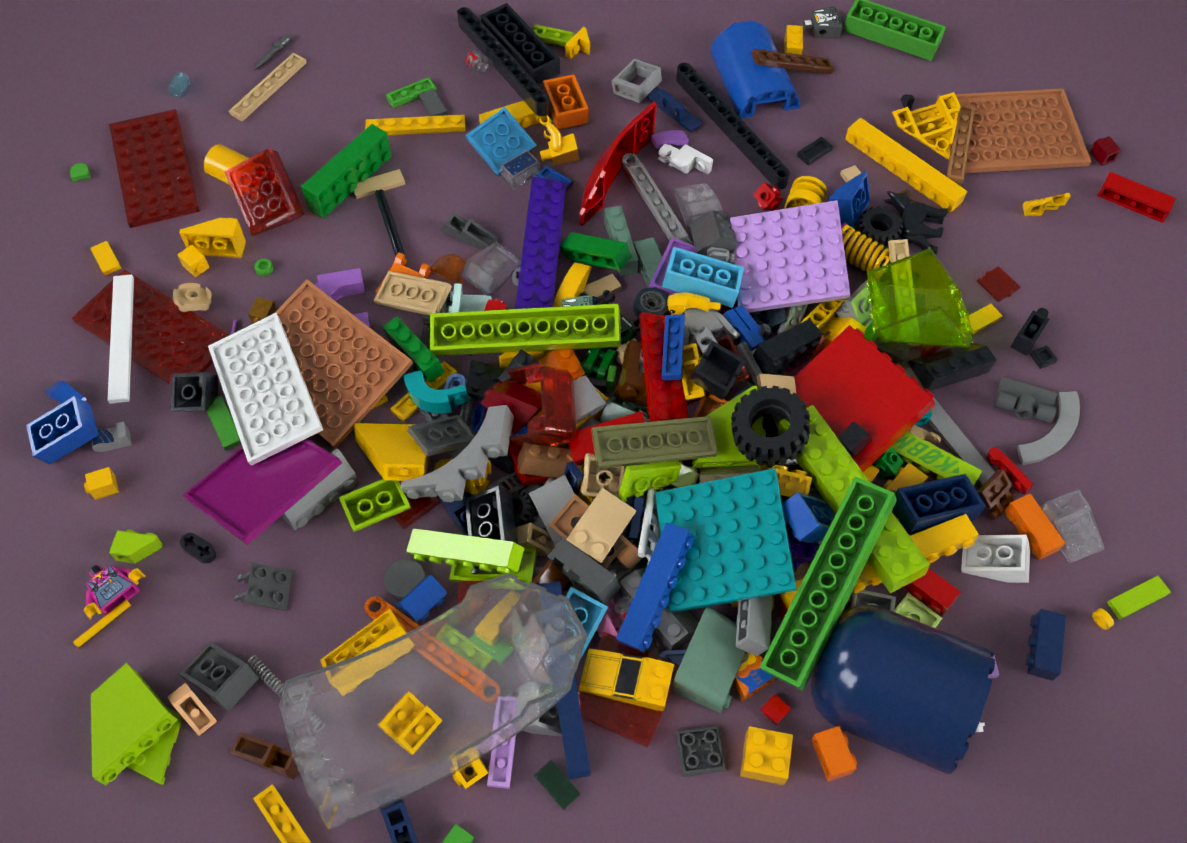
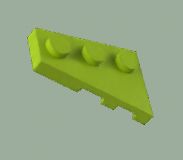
[617,461,682,502]

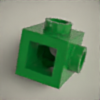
[872,447,904,478]

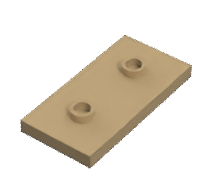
[374,271,452,316]

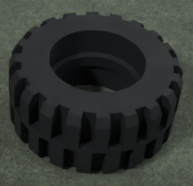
[731,386,810,466]

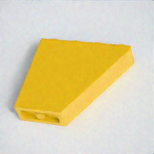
[354,423,430,481]

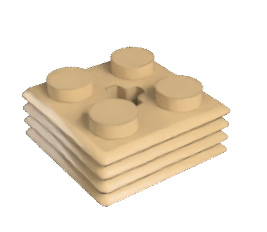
[581,453,626,497]

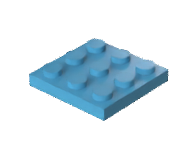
[465,107,537,176]

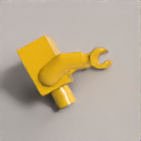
[540,115,580,165]

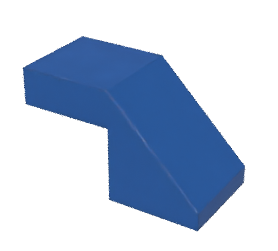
[45,380,87,404]

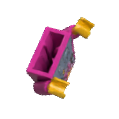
[84,565,146,619]

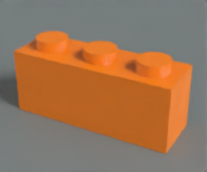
[1005,493,1066,560]

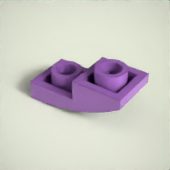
[650,130,689,149]

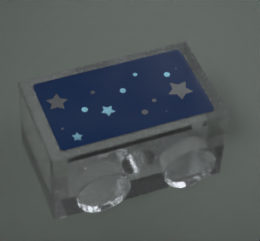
[500,150,540,189]

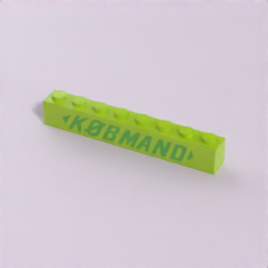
[891,431,982,486]

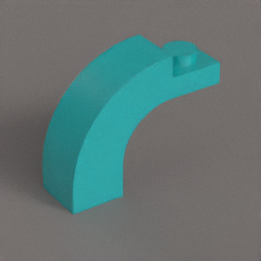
[403,370,469,414]

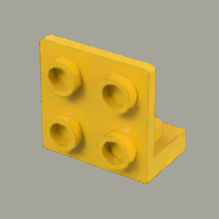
[766,465,812,497]

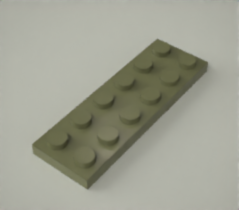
[591,416,718,469]

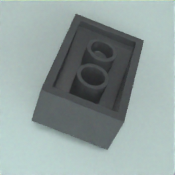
[179,642,259,712]

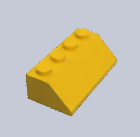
[320,609,414,696]

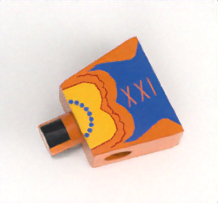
[733,653,776,702]

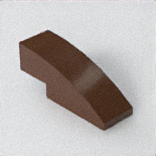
[229,732,304,780]

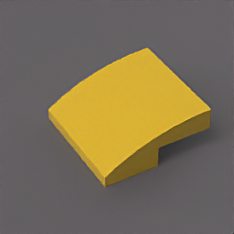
[377,691,443,755]

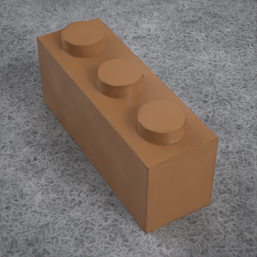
[517,443,582,478]

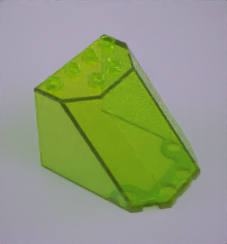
[866,248,973,348]

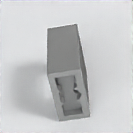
[612,59,662,103]

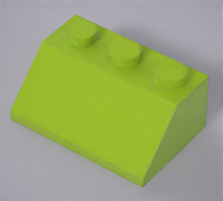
[339,479,411,532]

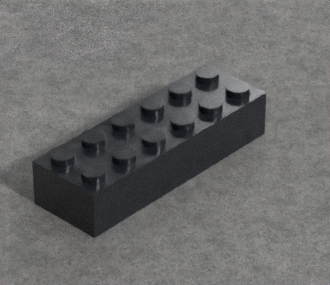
[480,3,560,84]

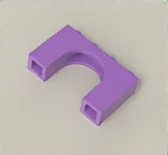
[315,268,371,328]

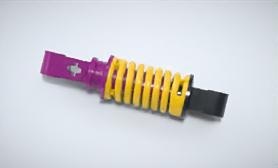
[841,223,920,286]

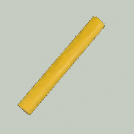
[73,599,131,648]

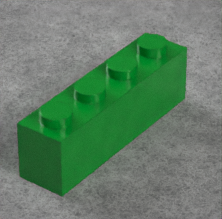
[559,232,632,271]
[383,316,445,383]

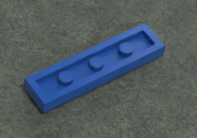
[662,314,685,381]

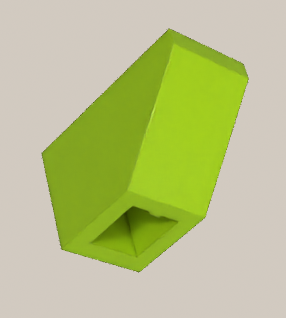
[109,530,163,564]

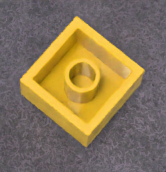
[740,726,793,785]

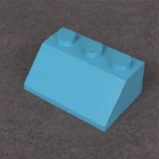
[540,587,608,664]

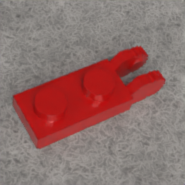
[987,447,1033,495]

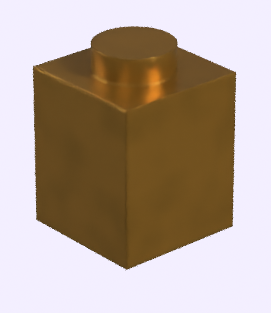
[248,297,277,324]

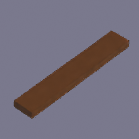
[751,49,834,74]

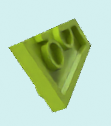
[127,707,183,786]

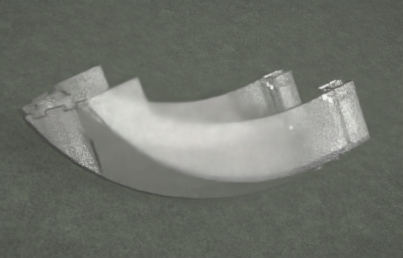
[279,573,588,830]

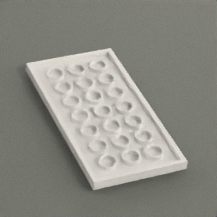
[208,313,323,466]

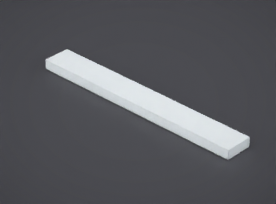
[108,274,134,404]

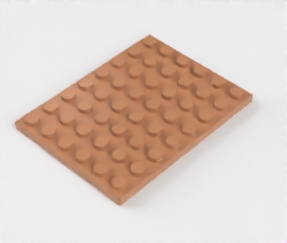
[936,88,1091,173]
[275,279,413,448]

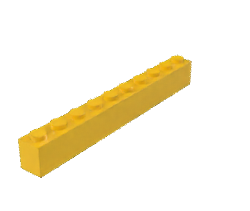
[780,514,979,610]

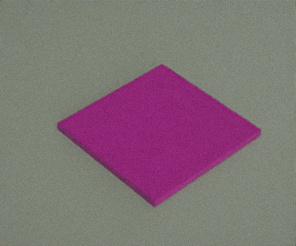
[183,439,342,545]

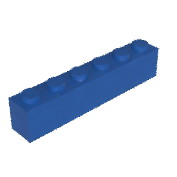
[616,522,694,653]

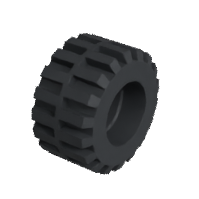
[855,206,903,251]

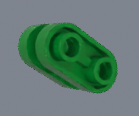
[581,348,617,380]

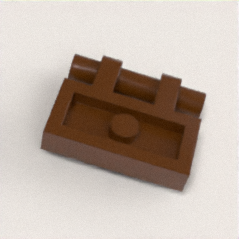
[977,469,1016,520]

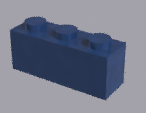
[1026,609,1066,681]

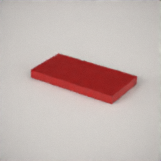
[567,411,645,466]

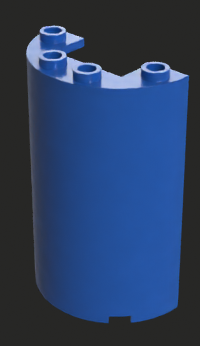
[710,21,800,119]

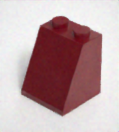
[481,379,552,435]

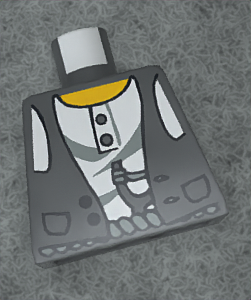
[803,6,843,39]

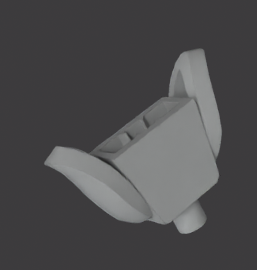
[683,308,740,346]

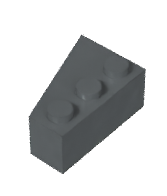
[547,538,621,605]

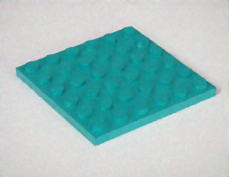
[655,468,797,613]

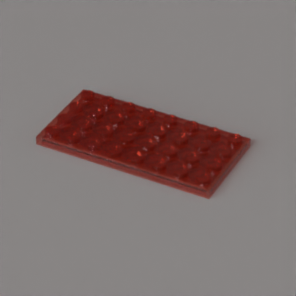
[109,109,200,228]
[72,269,229,385]

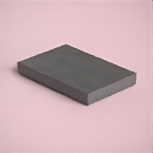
[407,415,476,457]

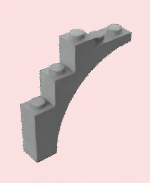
[400,405,514,502]

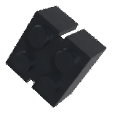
[688,340,746,400]

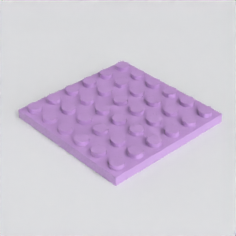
[730,200,851,313]

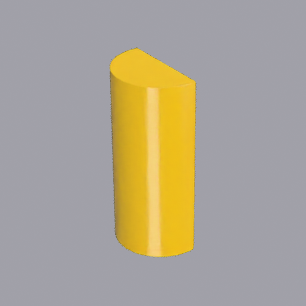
[204,144,280,200]

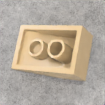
[566,488,637,563]

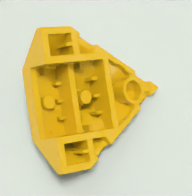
[892,92,960,160]

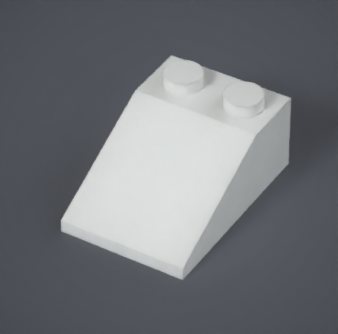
[961,535,1030,583]

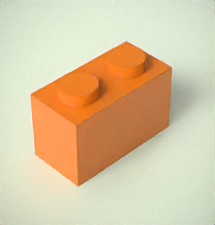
[811,726,857,782]

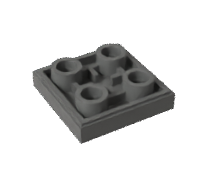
[675,726,727,777]

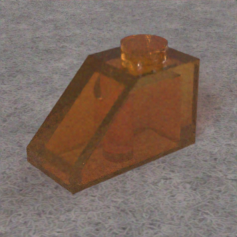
[430,254,469,284]

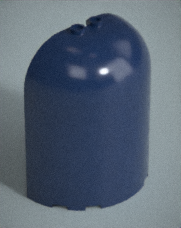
[811,605,995,774]

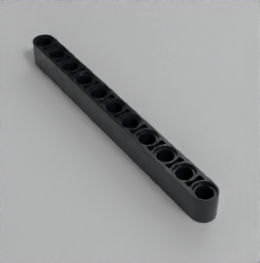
[457,7,549,116]
[676,63,790,189]

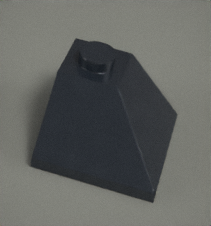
[171,372,218,412]

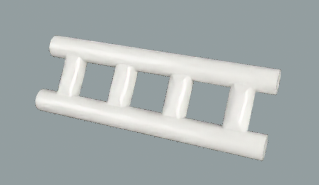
[638,488,660,563]

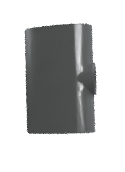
[994,377,1057,424]

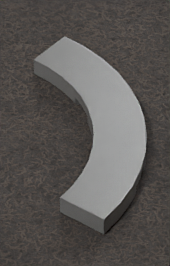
[1016,391,1080,465]

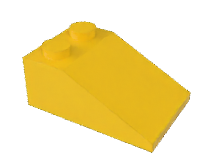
[179,218,246,258]

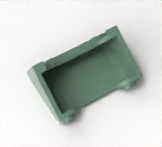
[673,607,747,713]

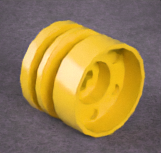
[785,176,828,209]

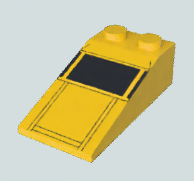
[578,648,674,712]

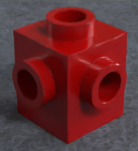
[753,182,784,211]

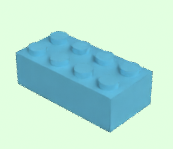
[662,247,744,308]

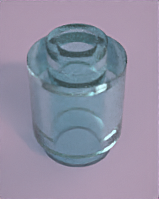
[168,72,190,97]

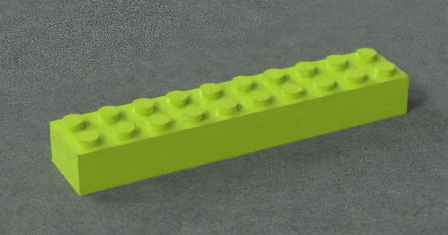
[430,304,621,356]
[777,405,930,593]

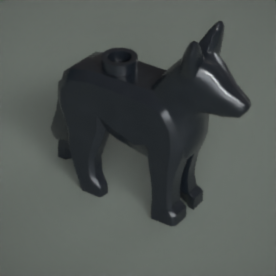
[884,190,948,255]

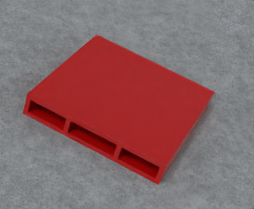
[794,325,935,472]

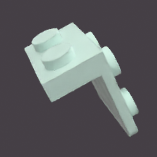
[449,284,492,313]

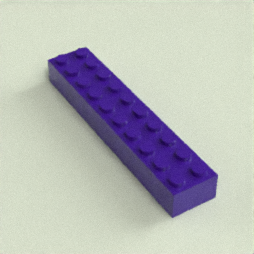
[514,176,566,309]

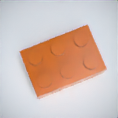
[543,74,589,130]

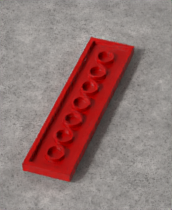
[639,312,689,422]

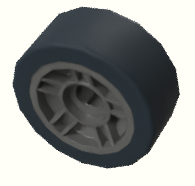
[633,288,668,318]

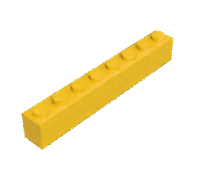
[845,118,967,213]

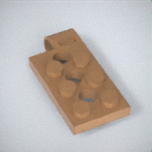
[549,494,642,570]

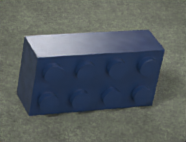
[893,474,986,535]

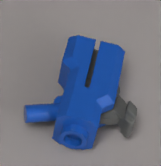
[722,305,771,357]

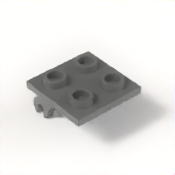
[234,562,292,611]

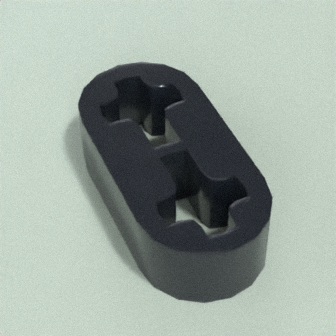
[180,533,217,564]

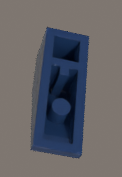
[380,795,418,843]

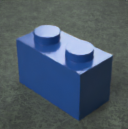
[397,574,447,622]

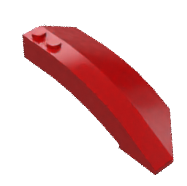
[579,101,657,226]

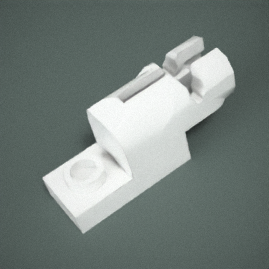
[658,144,713,174]

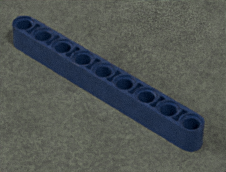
[539,580,591,780]

